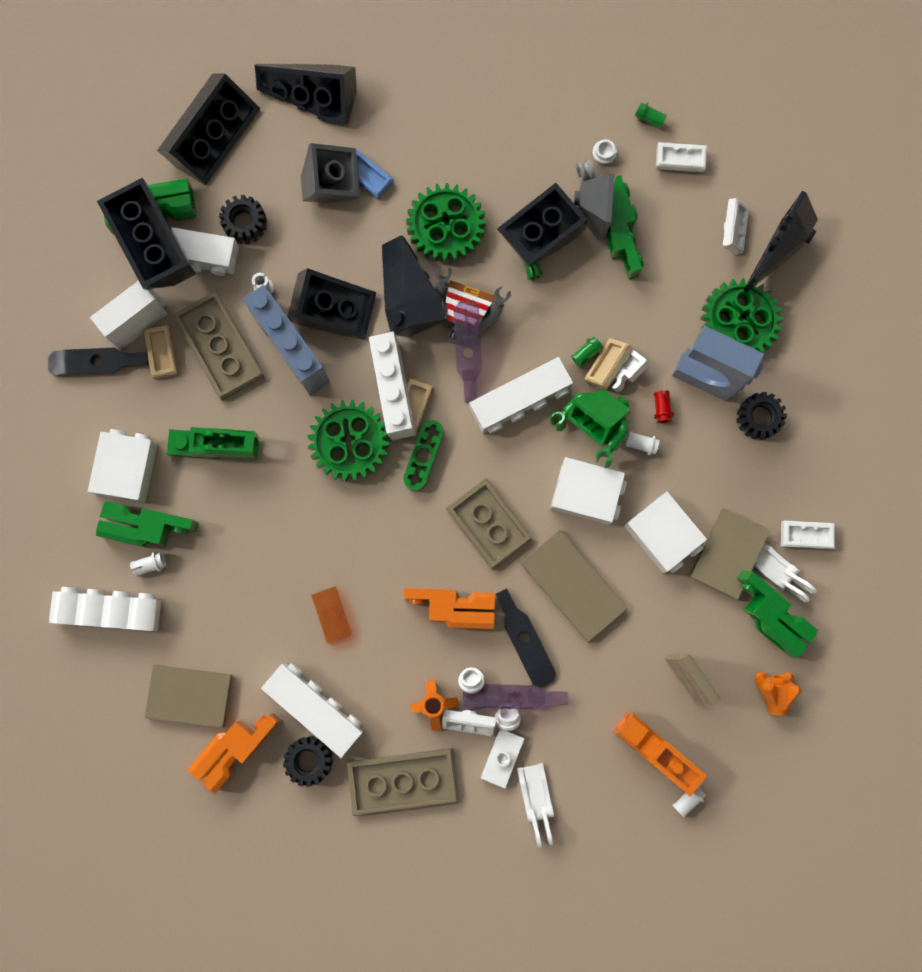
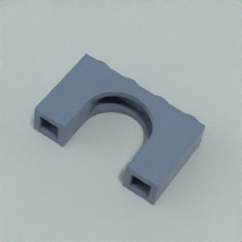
[242,285,330,396]
[672,326,764,401]

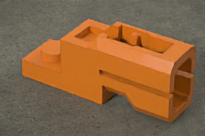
[403,588,495,629]
[613,712,707,797]
[187,713,281,794]

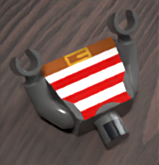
[436,266,511,345]

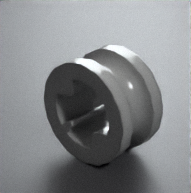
[576,160,594,184]

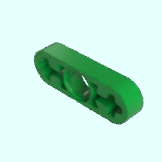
[404,420,443,492]

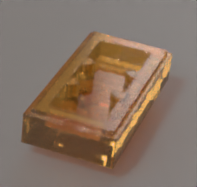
[311,586,352,644]

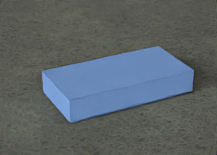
[356,149,394,200]

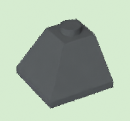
[301,143,360,203]
[573,174,615,241]

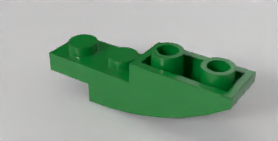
[606,175,644,279]

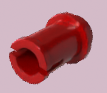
[653,390,674,424]

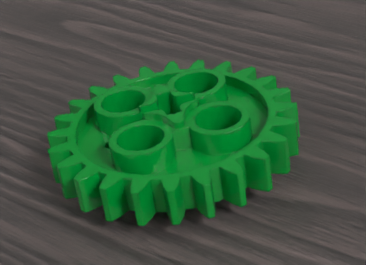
[406,183,486,263]
[700,278,784,353]
[307,400,390,482]

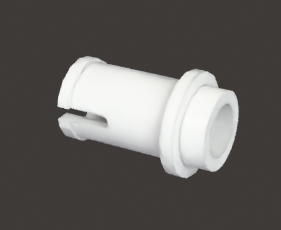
[252,273,274,295]
[626,431,660,456]
[130,552,166,577]
[672,787,707,818]

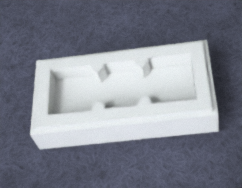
[656,142,707,172]
[723,198,749,255]
[781,521,835,549]
[441,710,496,736]
[480,728,524,788]

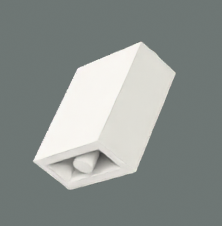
[90,281,168,350]
[87,429,158,503]
[550,457,627,525]
[624,492,707,573]

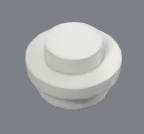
[592,139,617,164]
[458,668,485,694]
[495,706,521,731]

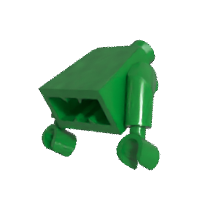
[550,390,630,468]

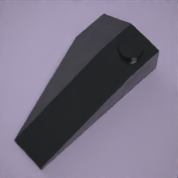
[254,64,357,124]
[743,191,818,293]
[382,235,448,338]

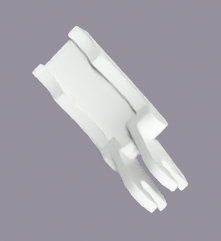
[754,543,817,602]
[517,763,554,848]

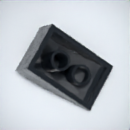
[497,183,588,267]
[287,268,376,340]

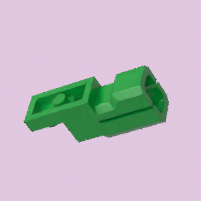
[104,178,197,234]
[167,427,259,460]
[96,501,198,547]
[736,570,818,658]

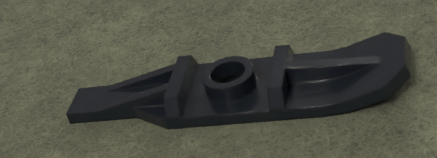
[48,347,148,376]
[496,588,556,687]

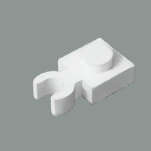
[610,349,650,393]

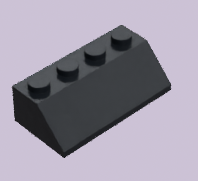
[157,73,260,185]
[97,177,196,290]

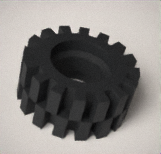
[219,195,267,244]
[736,392,787,440]
[283,736,333,787]

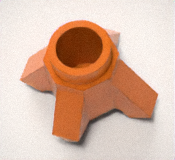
[754,672,802,716]
[410,680,459,731]

